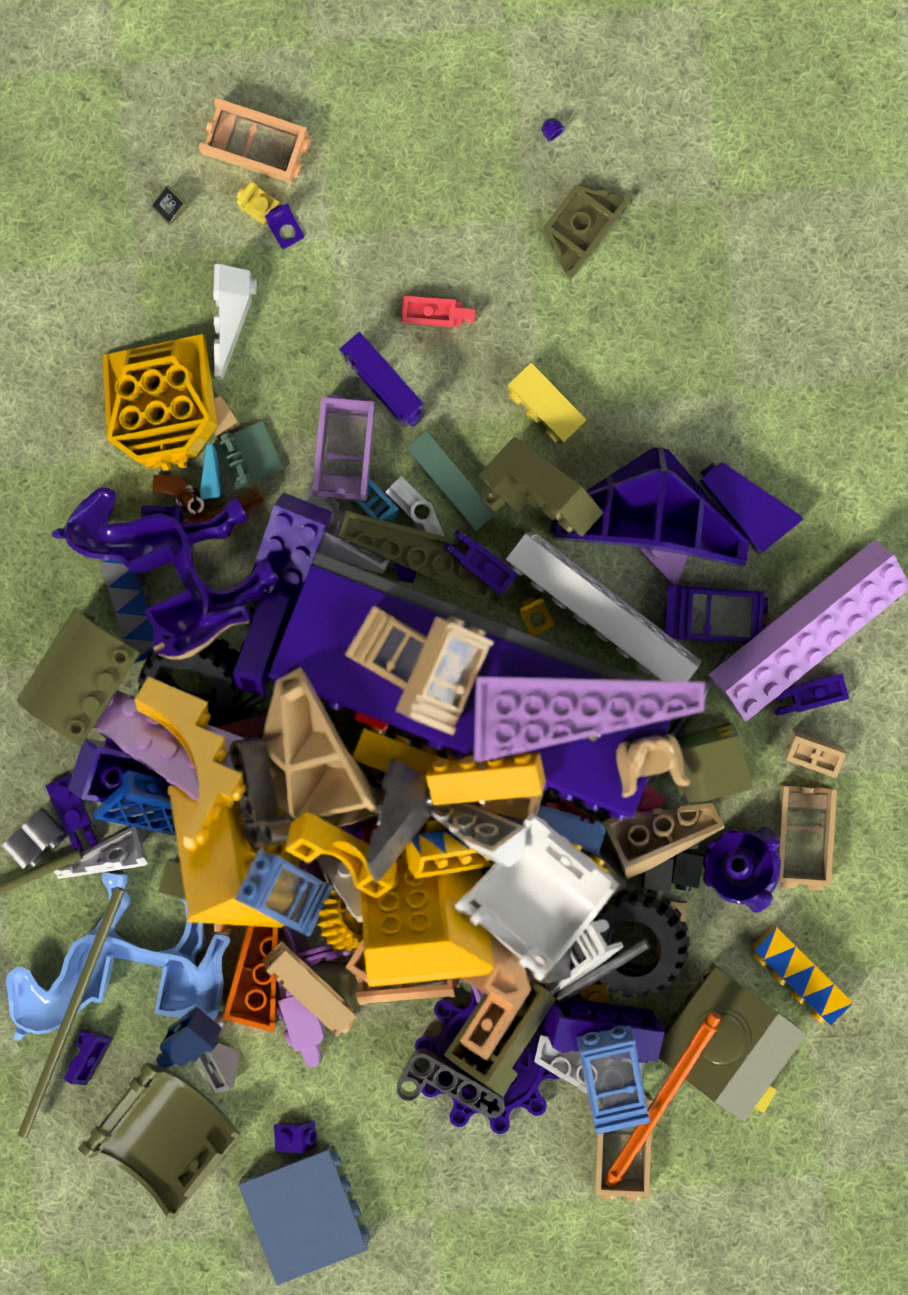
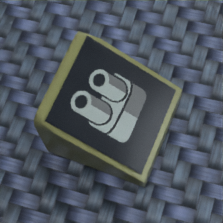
[151,185,188,226]

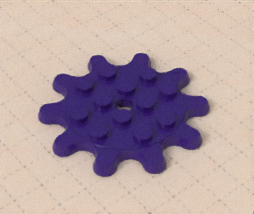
[415,988,560,1134]

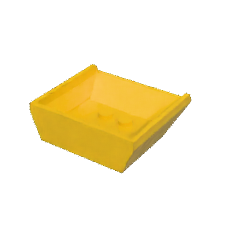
[167,786,305,928]
[360,859,494,987]

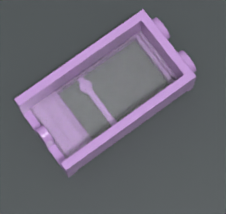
[312,395,375,501]

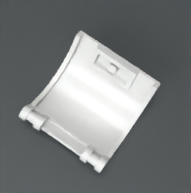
[454,812,619,981]

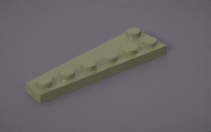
[339,511,502,603]

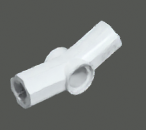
[385,476,445,537]

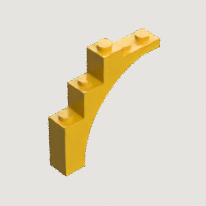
[135,677,245,852]

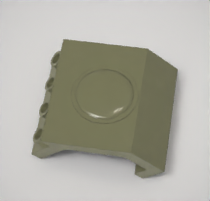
[659,963,807,1122]

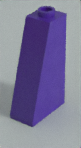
[699,462,804,555]
[234,590,291,696]

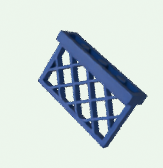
[93,770,176,836]

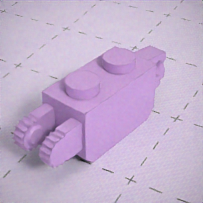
[276,981,325,1068]

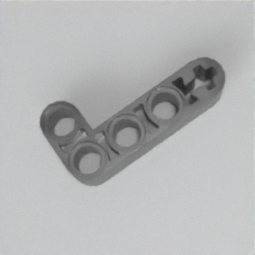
[229,736,294,847]
[397,1048,505,1118]

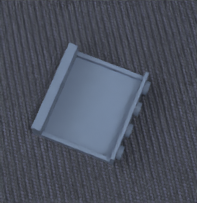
[238,1144,371,1285]

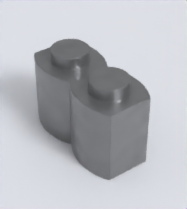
[1,808,65,869]

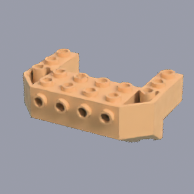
[346,933,531,1060]

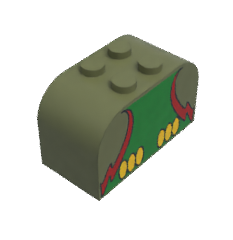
[675,722,753,802]

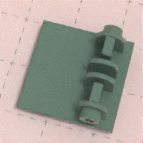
[214,420,284,490]

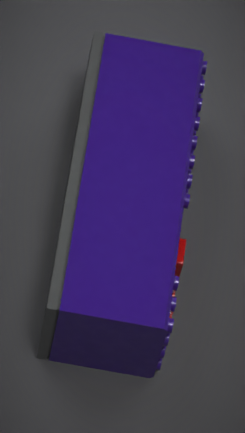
[268,553,671,821]

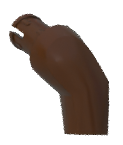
[153,474,204,514]

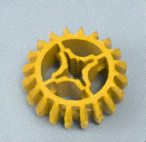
[316,883,364,952]

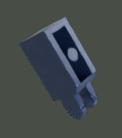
[156,1008,222,1068]

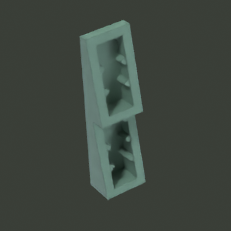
[406,430,497,532]

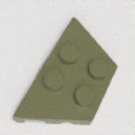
[543,185,632,281]

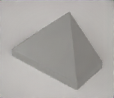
[197,1043,240,1094]

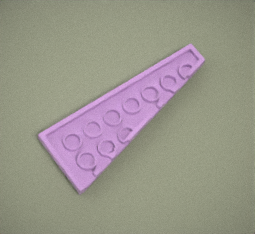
[475,677,705,761]
[93,690,244,801]

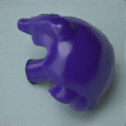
[703,827,781,913]

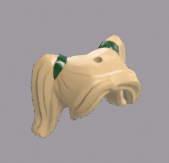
[616,734,690,797]

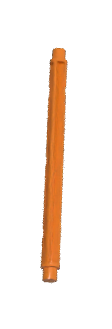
[604,1011,721,1188]

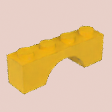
[285,811,398,898]

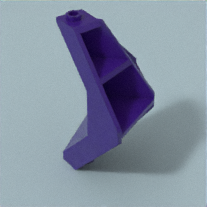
[550,447,750,567]

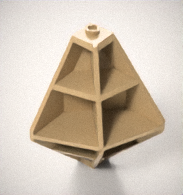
[262,667,386,828]

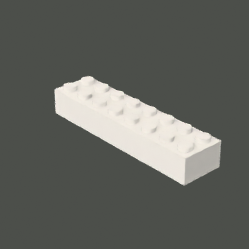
[506,531,702,682]

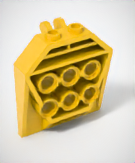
[103,334,218,471]

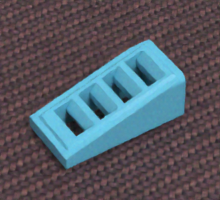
[200,444,224,502]
[355,474,402,523]

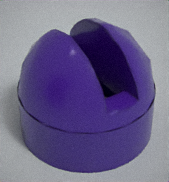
[542,118,565,142]

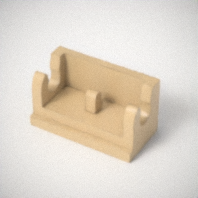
[785,729,846,778]
[480,795,542,821]

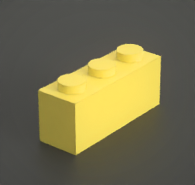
[508,363,586,445]

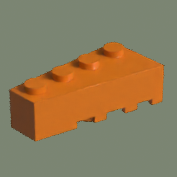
[222,926,278,1033]

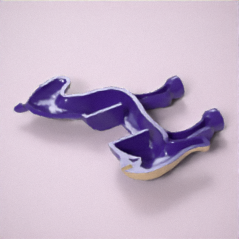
[51,487,278,659]

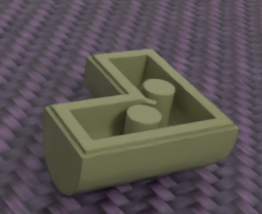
[309,961,357,1015]

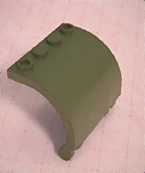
[16,607,140,746]
[78,1062,241,1219]

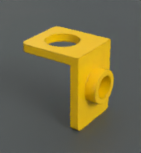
[518,596,554,636]

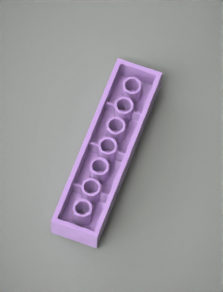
[709,539,908,722]

